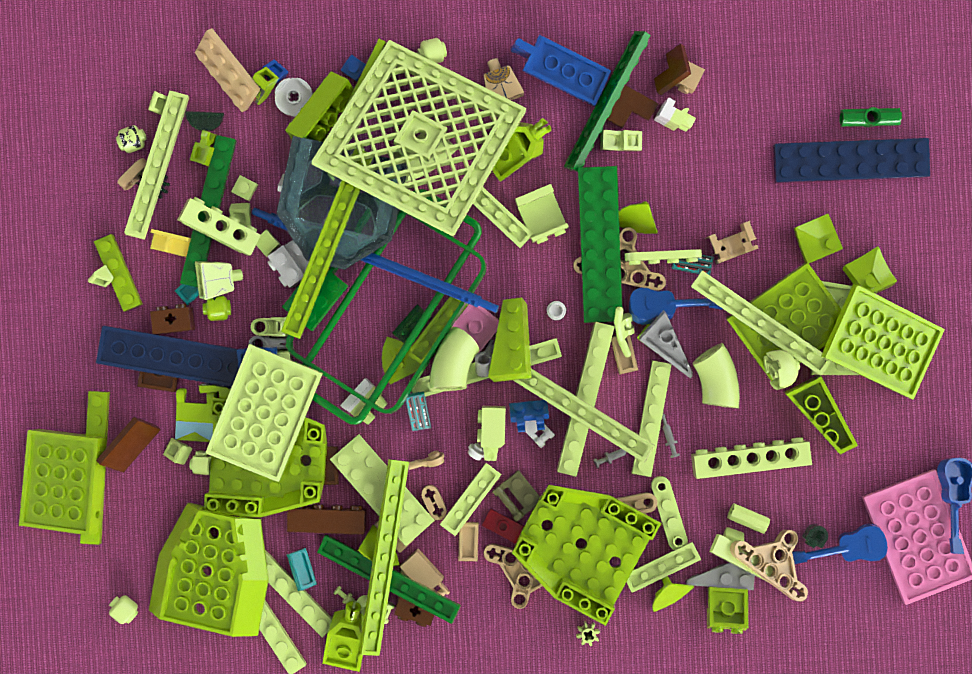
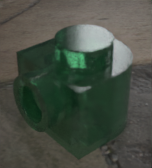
[802,524,829,549]

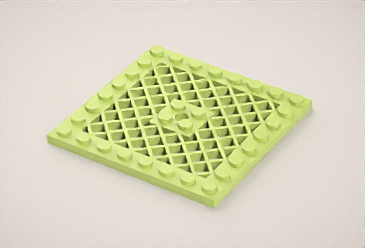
[312,40,526,237]

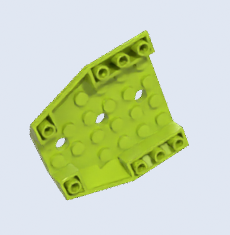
[204,398,327,517]
[512,485,662,626]
[149,502,269,637]

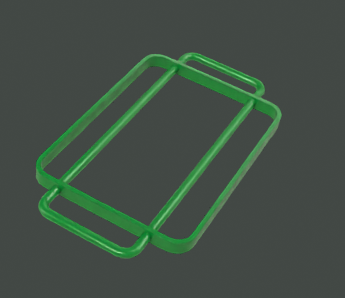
[286,189,487,425]

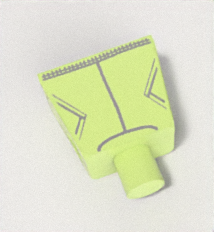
[195,261,243,300]

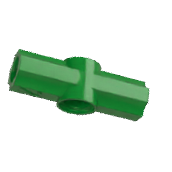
[839,107,902,128]

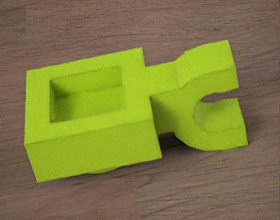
[190,130,217,166]

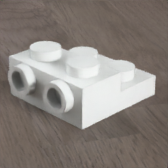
[268,239,309,288]

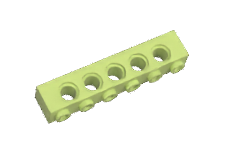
[691,437,812,479]

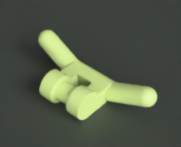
[614,307,635,357]

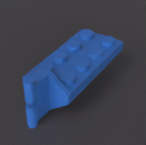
[510,35,611,106]

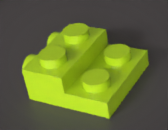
[707,587,748,634]

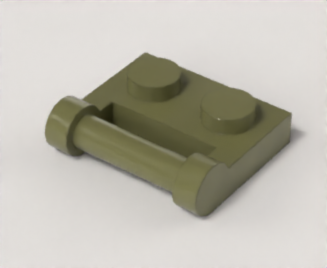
[492,470,540,521]

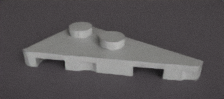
[639,310,693,378]
[686,562,755,590]

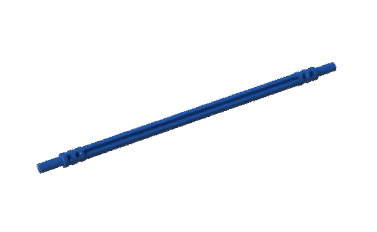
[252,208,499,313]

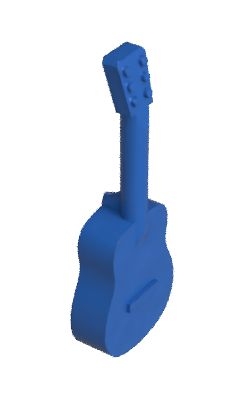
[629,288,723,325]
[937,458,972,554]
[792,523,888,565]

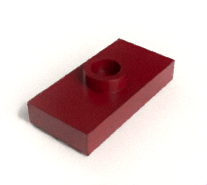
[482,508,524,543]

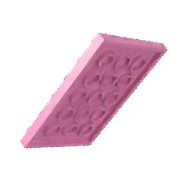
[862,469,972,605]

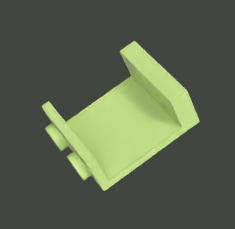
[515,184,569,244]

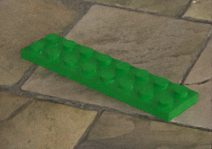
[578,166,622,323]

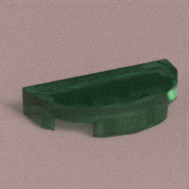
[185,111,225,132]

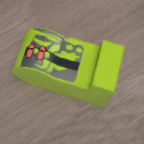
[252,67,279,105]

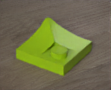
[794,214,843,263]
[843,246,897,294]

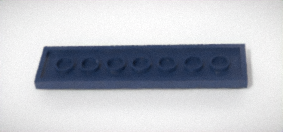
[774,138,930,183]
[96,325,239,387]

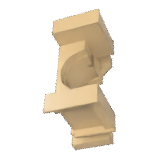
[705,221,758,264]

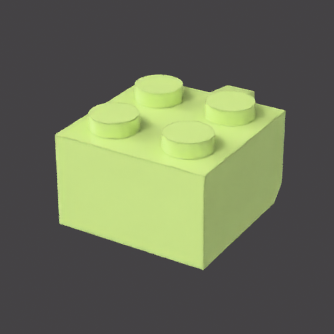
[477,406,506,461]

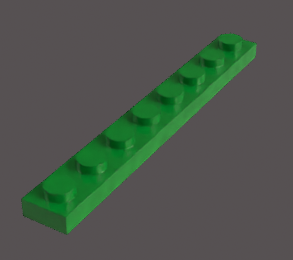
[564,31,651,172]
[180,135,237,288]
[317,535,461,624]

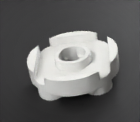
[275,78,313,117]

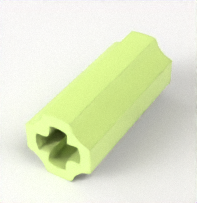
[727,503,770,534]

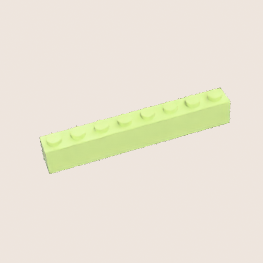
[557,322,615,477]

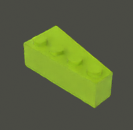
[285,72,354,142]
[488,297,531,382]
[784,375,858,454]

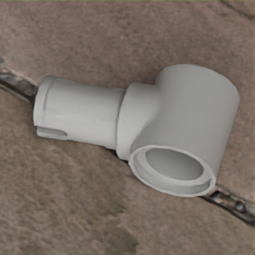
[248,336,288,350]
[475,340,495,377]

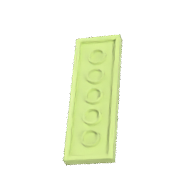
[330,434,435,546]

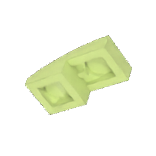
[600,130,642,151]

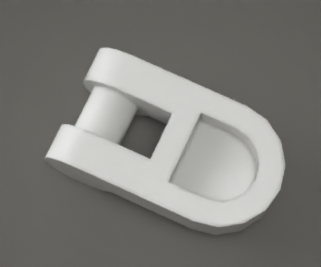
[525,420,555,448]

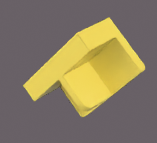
[150,229,191,257]

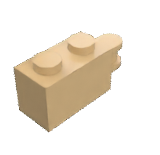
[400,548,450,596]

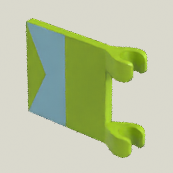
[175,388,217,442]

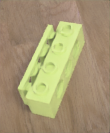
[177,197,261,256]

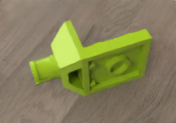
[479,118,551,182]
[322,601,364,672]

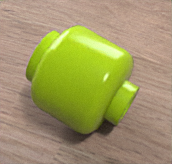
[203,296,231,321]

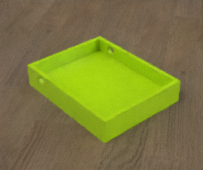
[726,262,842,381]
[19,429,108,535]

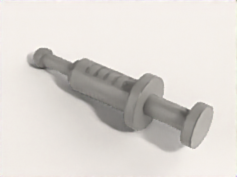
[662,414,680,458]
[593,448,626,468]

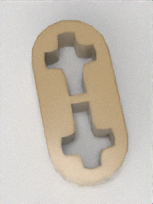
[118,158,147,190]
[421,485,447,520]

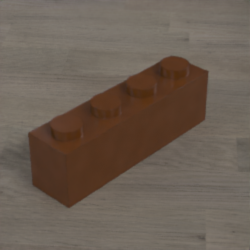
[287,504,367,534]

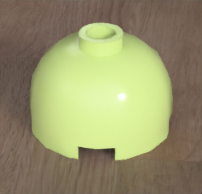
[764,350,800,390]

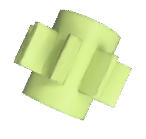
[576,621,600,646]

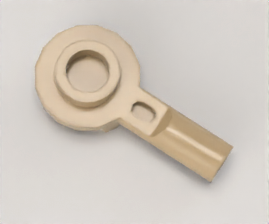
[408,451,445,470]

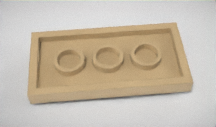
[195,29,260,112]

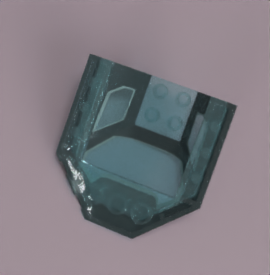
[277,136,407,270]

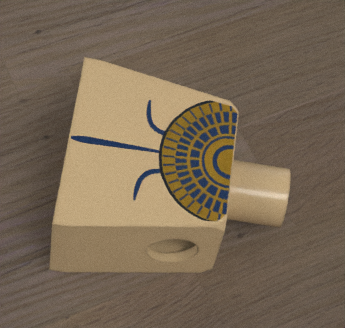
[484,58,524,100]

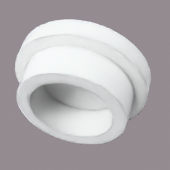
[547,301,566,320]
[468,443,484,460]

